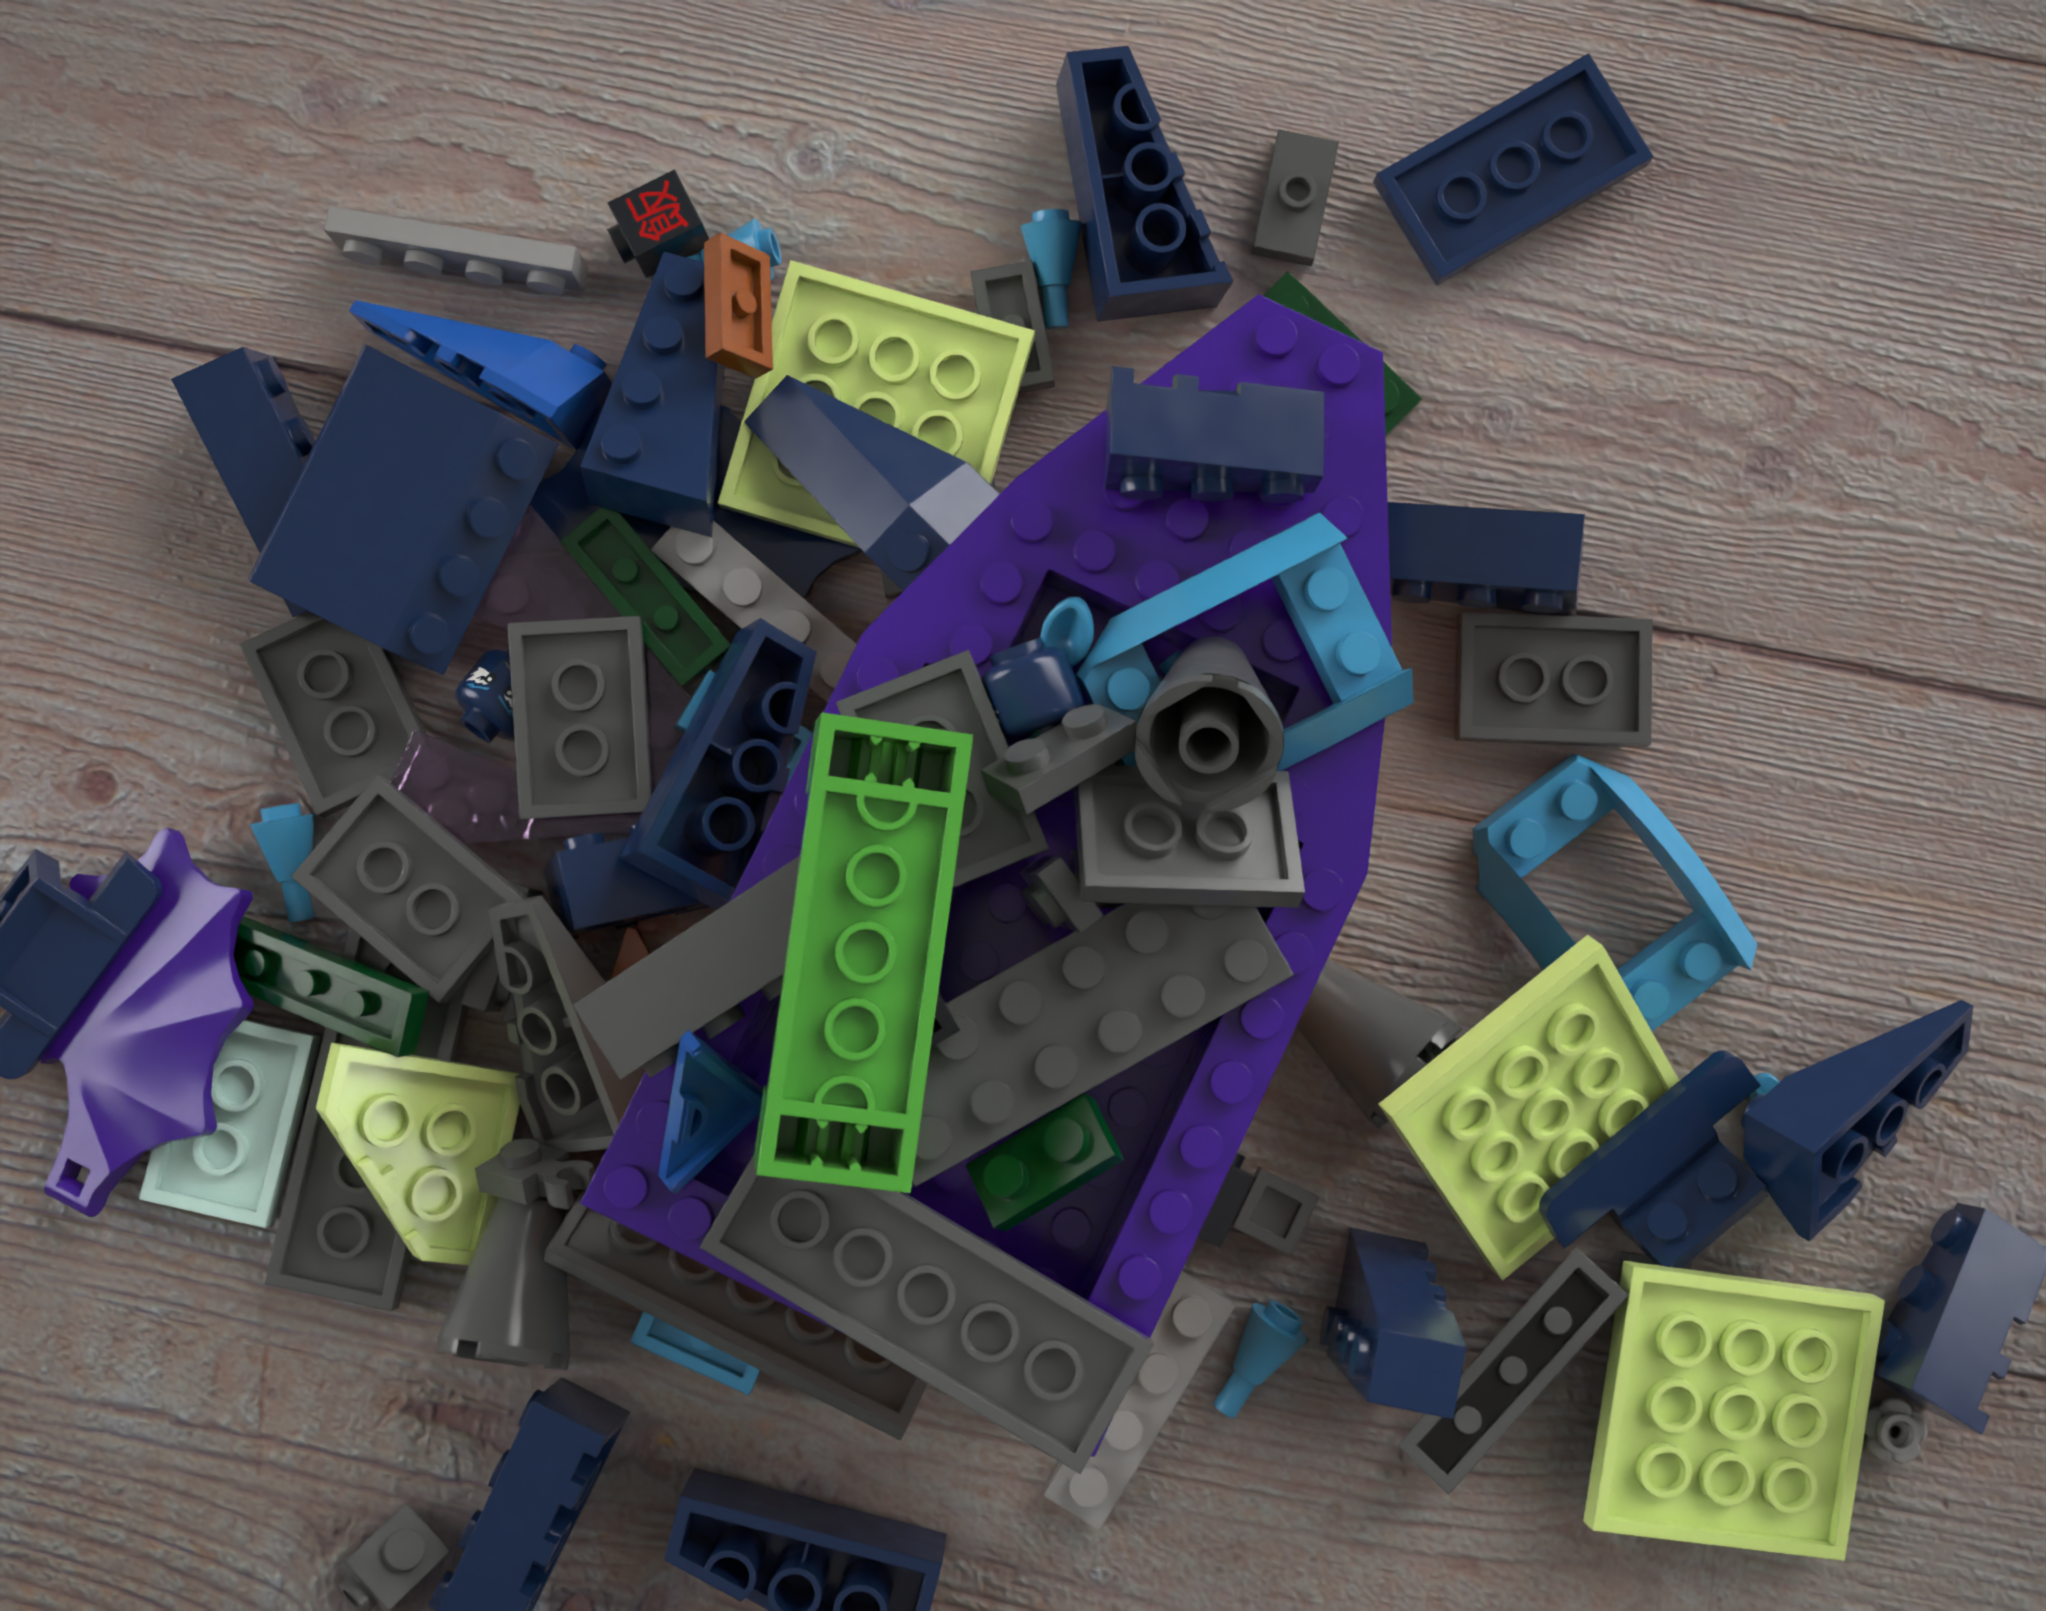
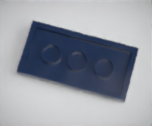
[1373,53,1654,286]

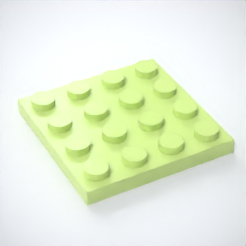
[718,260,1035,548]
[1378,935,1680,1281]
[1583,1261,1885,1561]

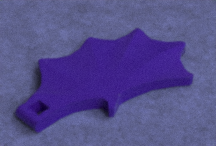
[40,828,254,1217]

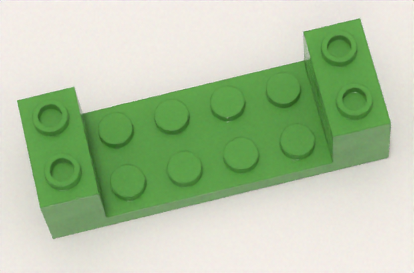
[754,712,973,1193]

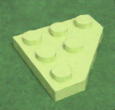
[316,1042,521,1265]

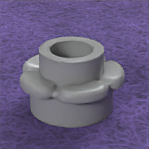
[1864,1398,1927,1464]

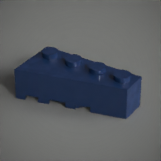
[580,252,725,538]
[664,1468,947,1611]

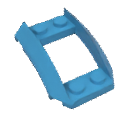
[1075,513,1414,771]
[1472,753,1757,1031]

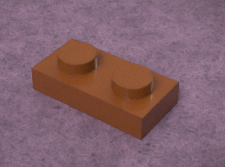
[704,232,773,379]

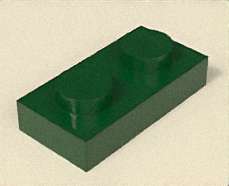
[965,1093,1124,1232]

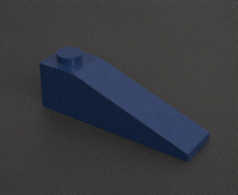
[1741,1000,1974,1242]

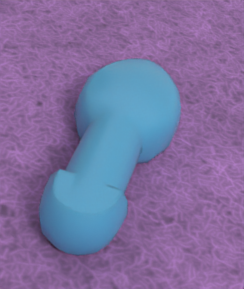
[1040,597,1094,668]

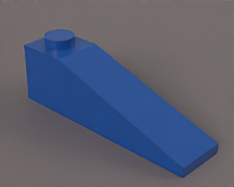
[349,300,612,451]

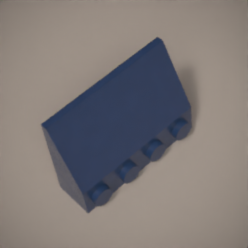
[248,344,559,675]

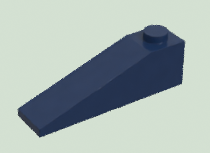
[744,375,1000,591]

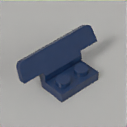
[0,849,162,1079]
[1539,1050,1769,1268]

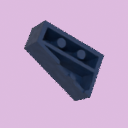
[1873,1203,2046,1435]

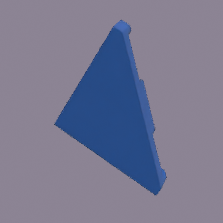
[658,1029,763,1195]

